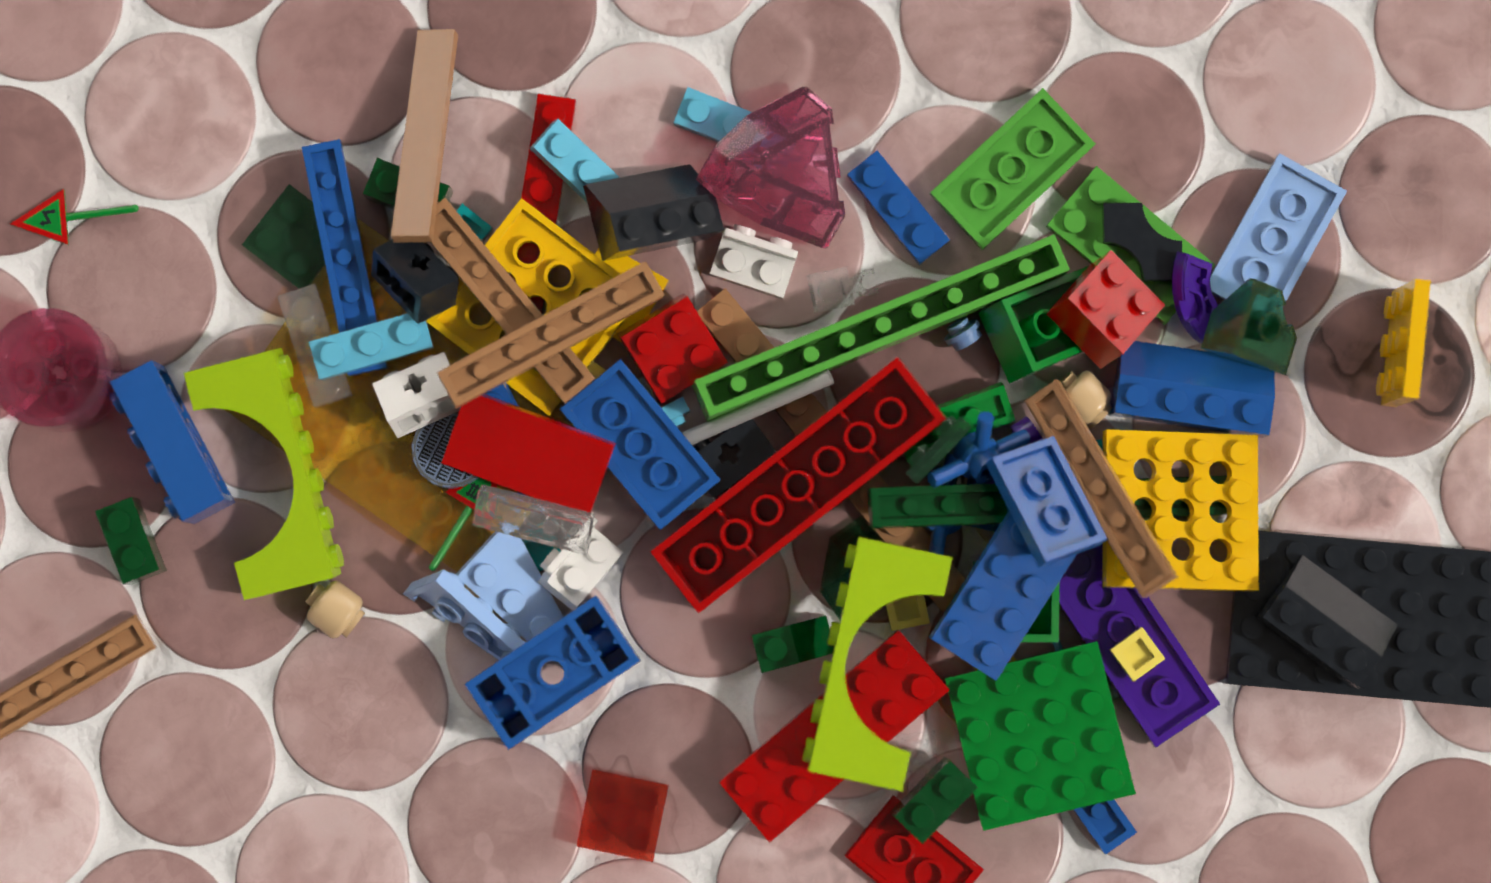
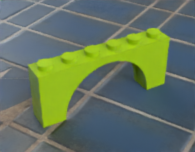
[183,348,344,600]
[802,537,952,791]

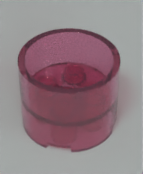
[0,308,122,433]

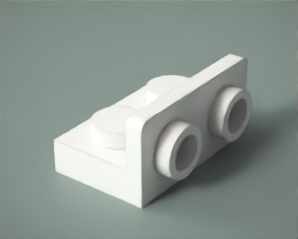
[710,224,798,299]
[538,516,624,611]

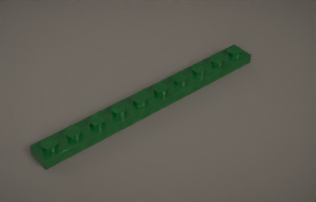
[868,475,1227,529]

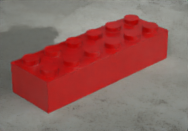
[719,630,949,843]

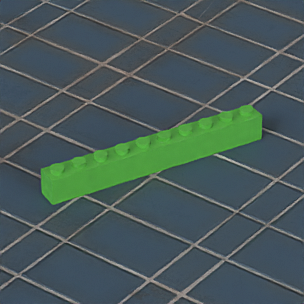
[692,234,1070,421]

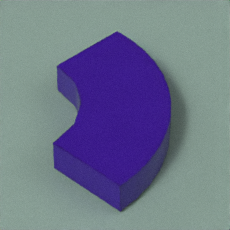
[1172,251,1227,348]

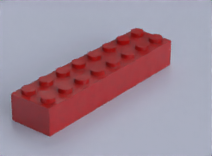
[650,357,948,614]

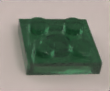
[242,184,326,293]
[906,415,975,484]

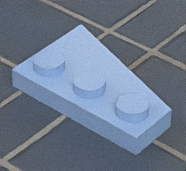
[455,517,563,641]
[403,569,525,660]

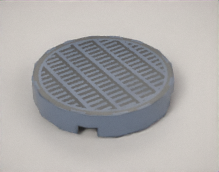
[412,412,479,489]

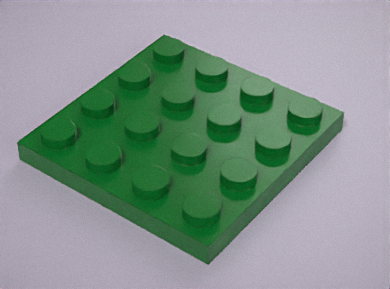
[945,641,1136,831]

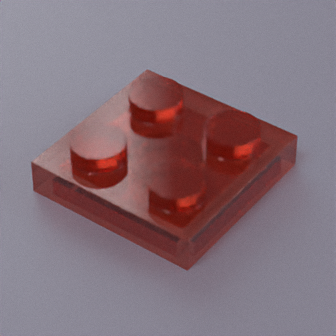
[576,769,669,862]

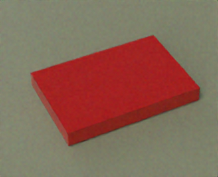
[844,795,984,883]

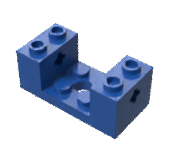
[465,596,641,750]

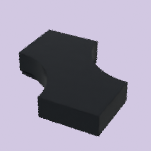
[1102,203,1182,281]

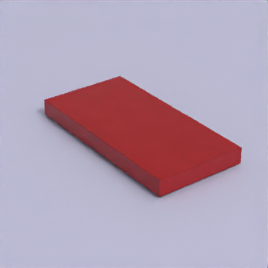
[441,394,616,518]

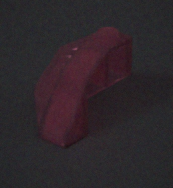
[696,86,845,248]

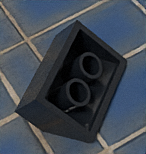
[583,164,724,261]
[1256,555,1397,688]

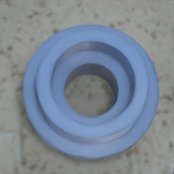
[944,317,982,351]

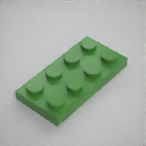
[929,88,1096,250]
[1046,166,1215,325]

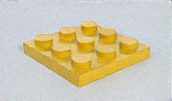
[1376,279,1431,407]

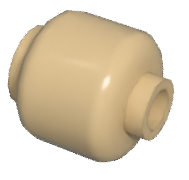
[1060,371,1112,429]
[305,580,365,639]

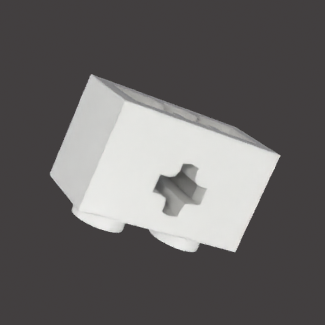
[372,352,460,438]

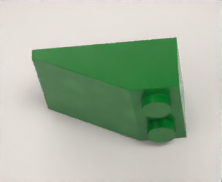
[978,266,1088,384]

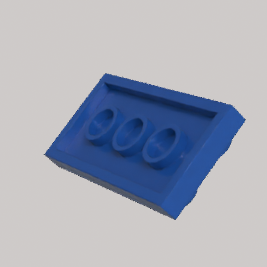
[560,359,721,530]
[928,511,1076,681]

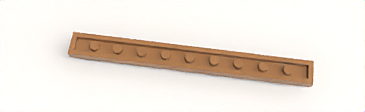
[697,288,965,612]

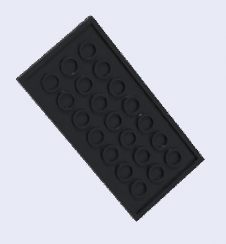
[1226,531,1491,708]

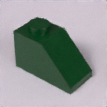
[751,615,834,673]

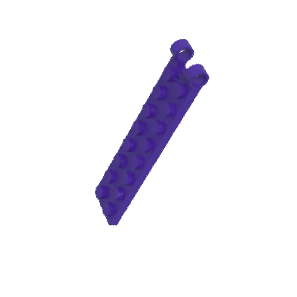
[986,416,1220,748]

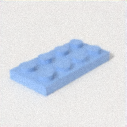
[1210,153,1347,327]

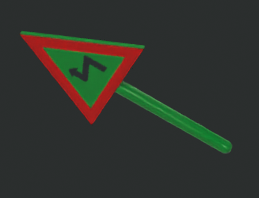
[10,189,139,245]

